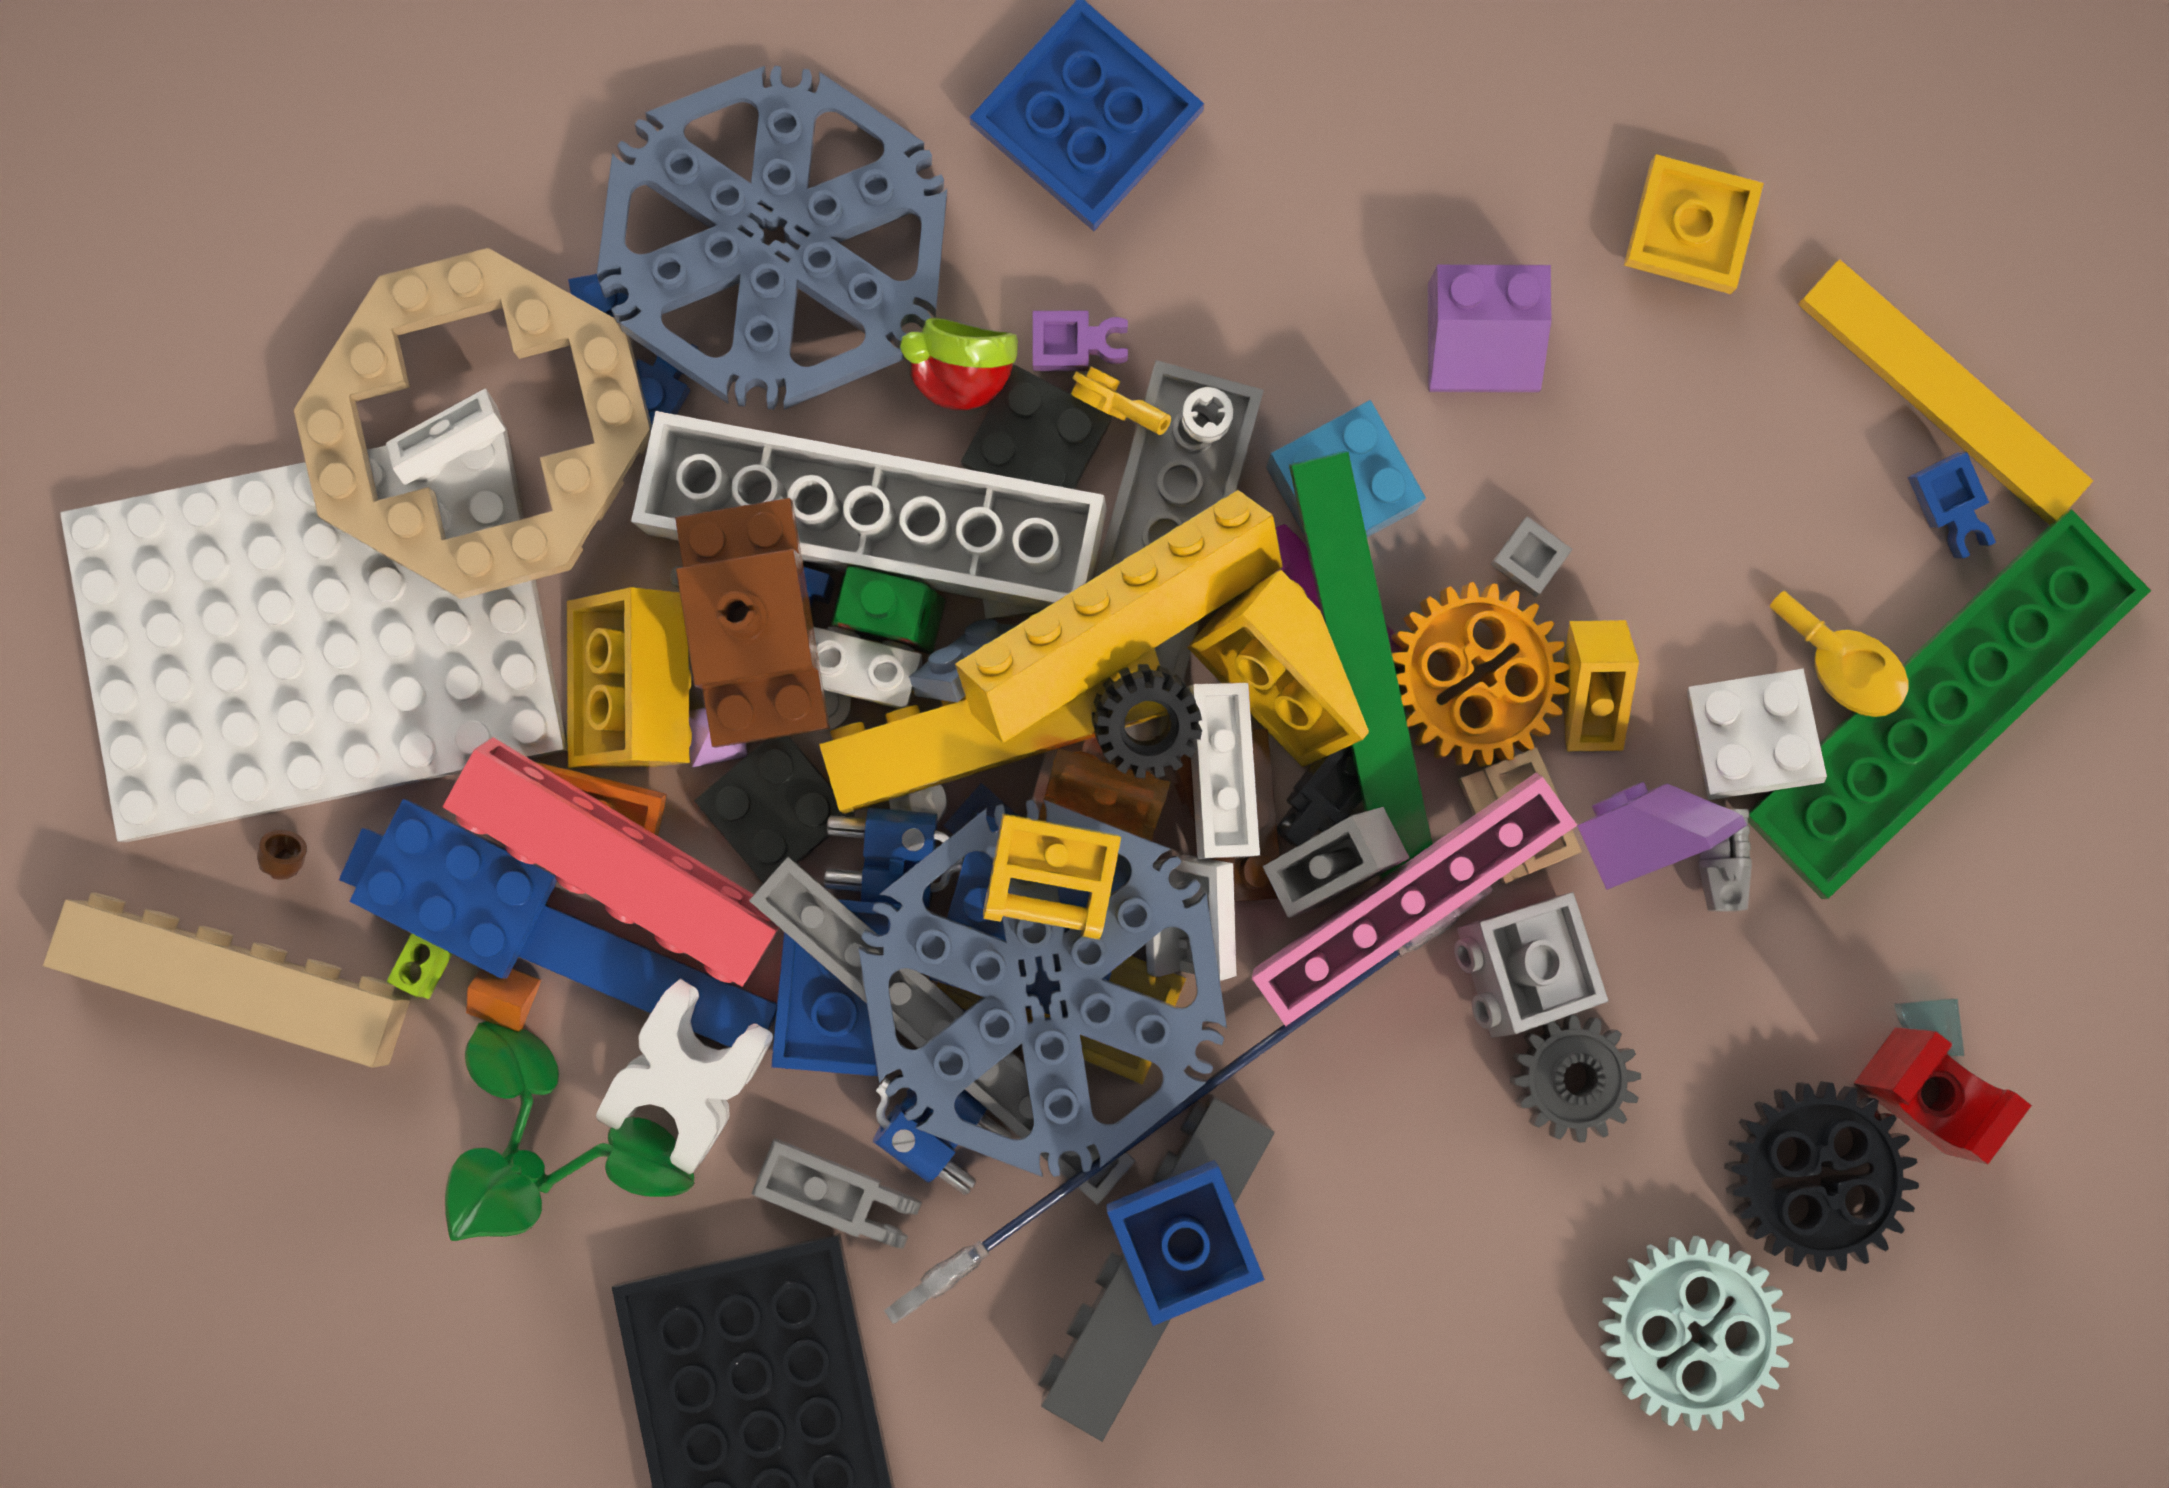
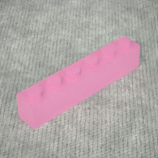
[1252,773,1577,1026]

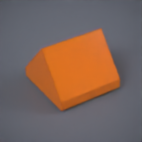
[466,969,541,1032]

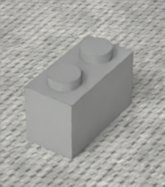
[1263,807,1409,918]

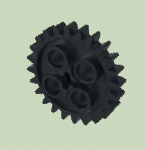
[1724,1081,1919,1272]

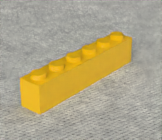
[955,490,1283,743]
[819,648,1168,814]

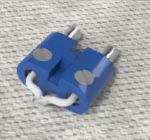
[824,807,963,909]
[873,1078,1011,1195]

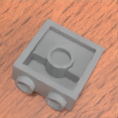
[1454,892,1609,1038]

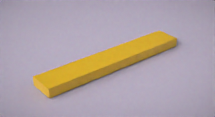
[1798,259,2094,525]

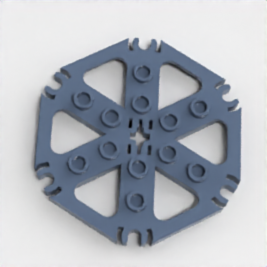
[597,66,947,410]
[858,799,1227,1177]

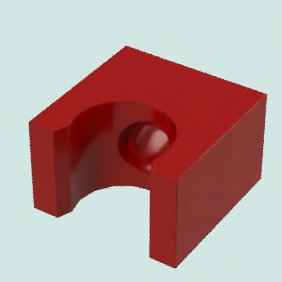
[1853,1027,2032,1164]

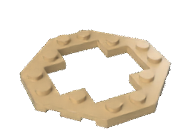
[294,248,652,599]

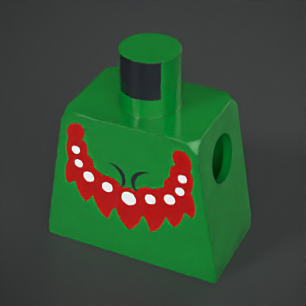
[830,566,946,654]

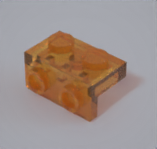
[1038,748,1170,857]

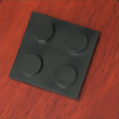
[961,364,1112,489]
[694,736,855,884]

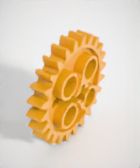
[1391,582,1570,767]

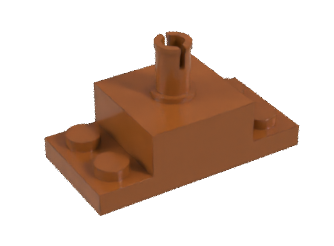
[675,498,830,748]

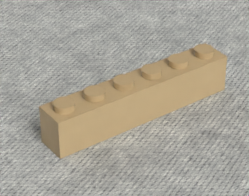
[43,893,411,1068]

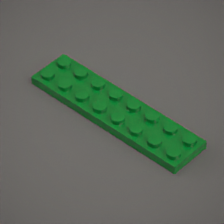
[1748,509,2151,899]

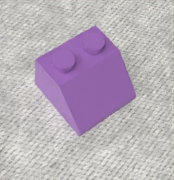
[1428,264,1552,392]
[1577,781,1747,890]

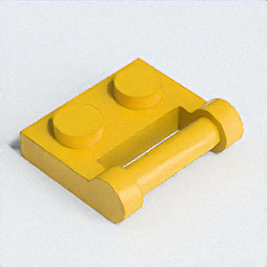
[983,814,1121,940]

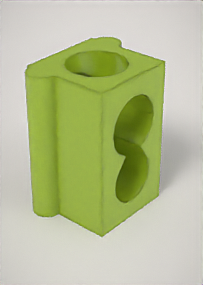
[386,933,453,999]

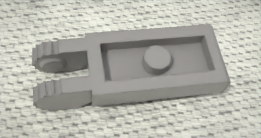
[751,1138,922,1249]

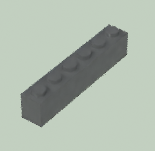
[1037,1094,1275,1442]

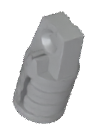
[1698,809,1752,912]

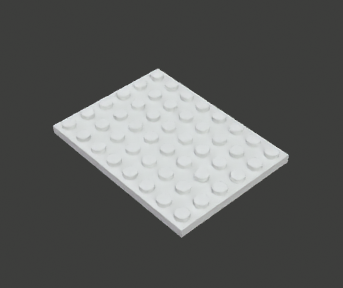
[60,425,568,842]

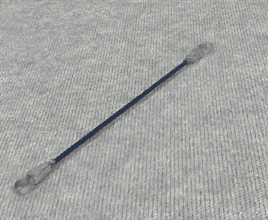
[884,886,1493,1324]

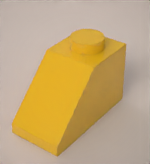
[1563,620,1639,752]

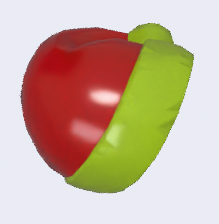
[900,318,1018,410]

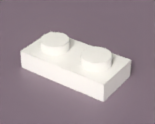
[386,388,506,485]

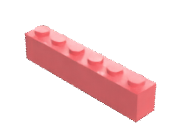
[442,737,779,987]

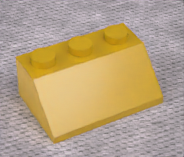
[567,587,692,769]

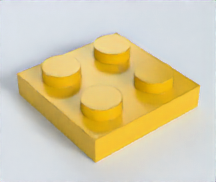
[1623,154,1764,294]

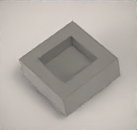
[1490,516,1573,597]

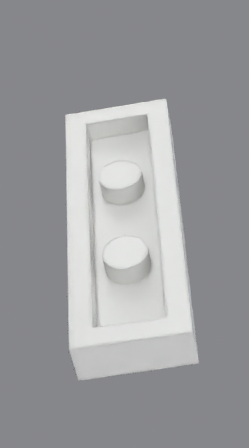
[1187,683,1260,859]

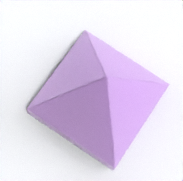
[689,708,748,768]

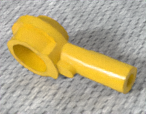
[1071,366,1171,435]

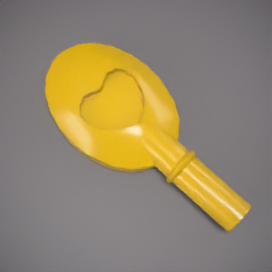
[1769,590,1908,717]

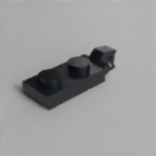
[1277,746,1362,847]

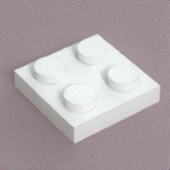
[1687,668,1827,800]

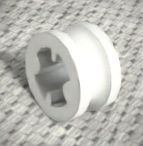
[1182,387,1233,443]

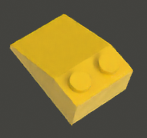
[1187,570,1369,767]

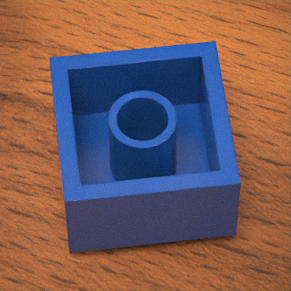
[1106,1160,1265,1326]

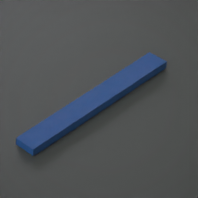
[339,828,777,1047]

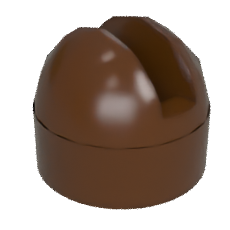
[257,830,307,880]

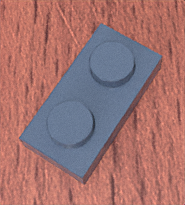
[909,619,1017,702]

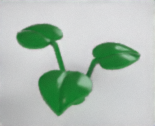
[445,1021,695,1241]

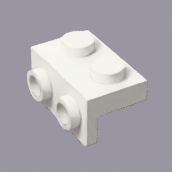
[814,627,923,709]
[1146,854,1237,981]

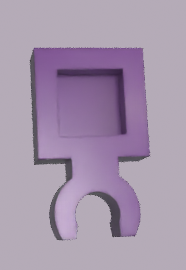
[1033,311,1128,371]

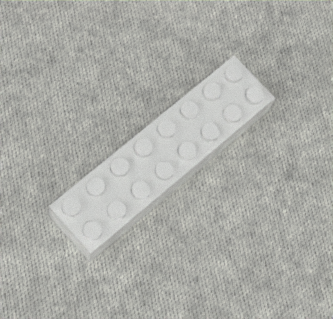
[631,411,1107,610]

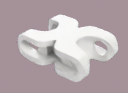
[596,979,773,1174]

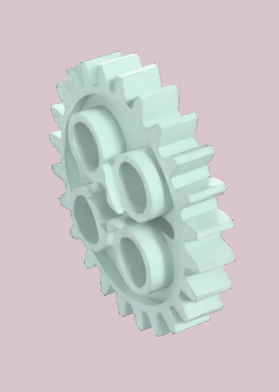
[1598,1236,1793,1431]

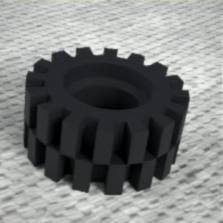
[1092,664,1202,779]

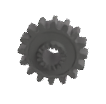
[1510,1015,1641,1143]

